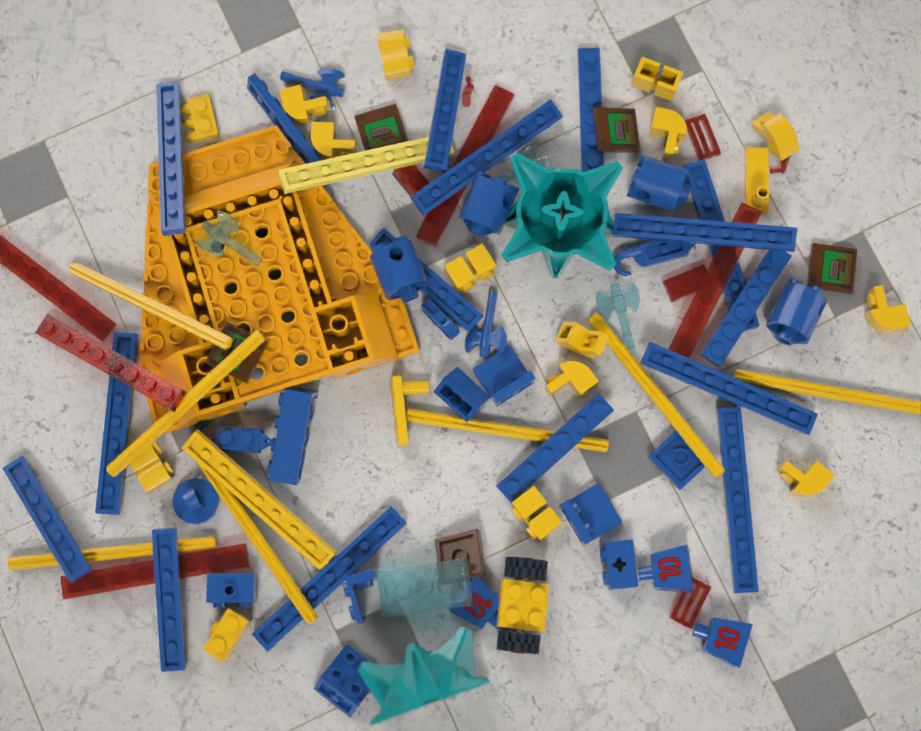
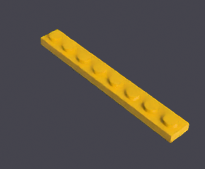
[182,430,337,571]

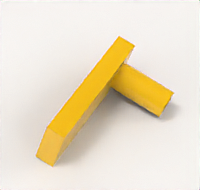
[745,147,770,214]
[390,376,429,448]

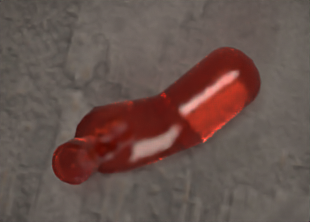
[462,76,474,107]
[770,155,791,174]

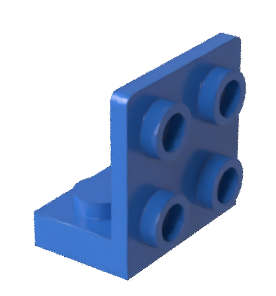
[473,346,536,407]
[559,483,622,546]
[342,569,378,624]
[313,645,370,718]

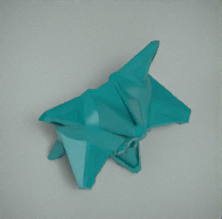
[501,153,623,278]
[358,627,491,726]

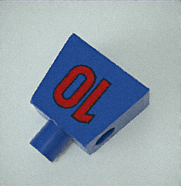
[638,545,694,593]
[449,577,501,630]
[692,618,753,668]

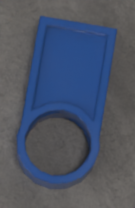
[421,298,460,340]

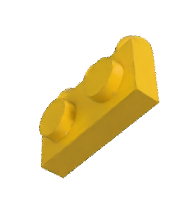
[181,94,220,142]

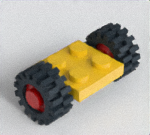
[496,557,549,654]

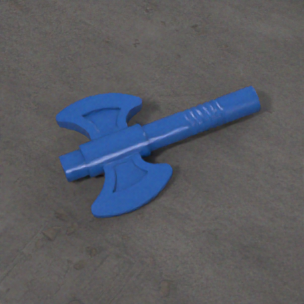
[280,68,345,111]
[465,291,507,358]

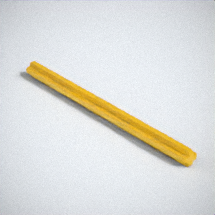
[68,262,233,350]
[589,313,725,478]
[106,330,265,477]
[733,369,921,415]
[406,409,609,452]
[197,462,318,624]
[8,536,217,570]

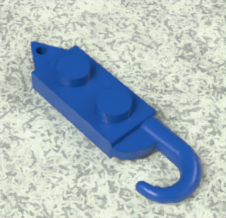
[614,240,696,276]
[193,422,275,454]

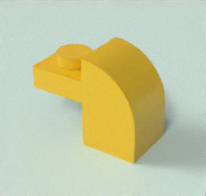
[279,85,332,124]
[649,107,687,161]
[751,111,800,161]
[311,122,357,160]
[864,285,911,333]
[554,321,609,359]
[545,361,599,398]
[776,461,835,497]

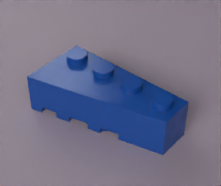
[267,387,319,485]

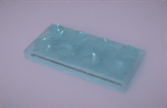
[377,558,473,618]

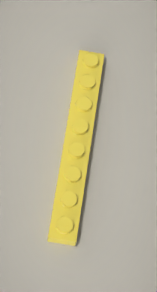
[278,137,454,194]

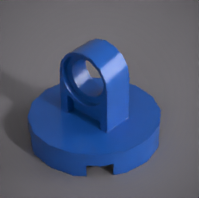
[172,478,220,525]

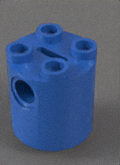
[627,154,692,212]
[459,171,519,238]
[370,235,428,303]
[766,278,827,346]

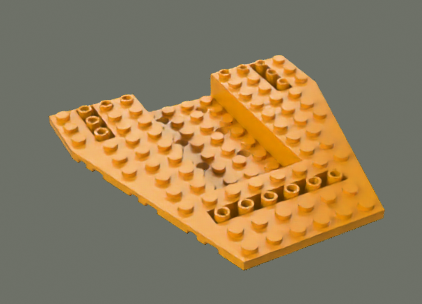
[139,125,420,435]

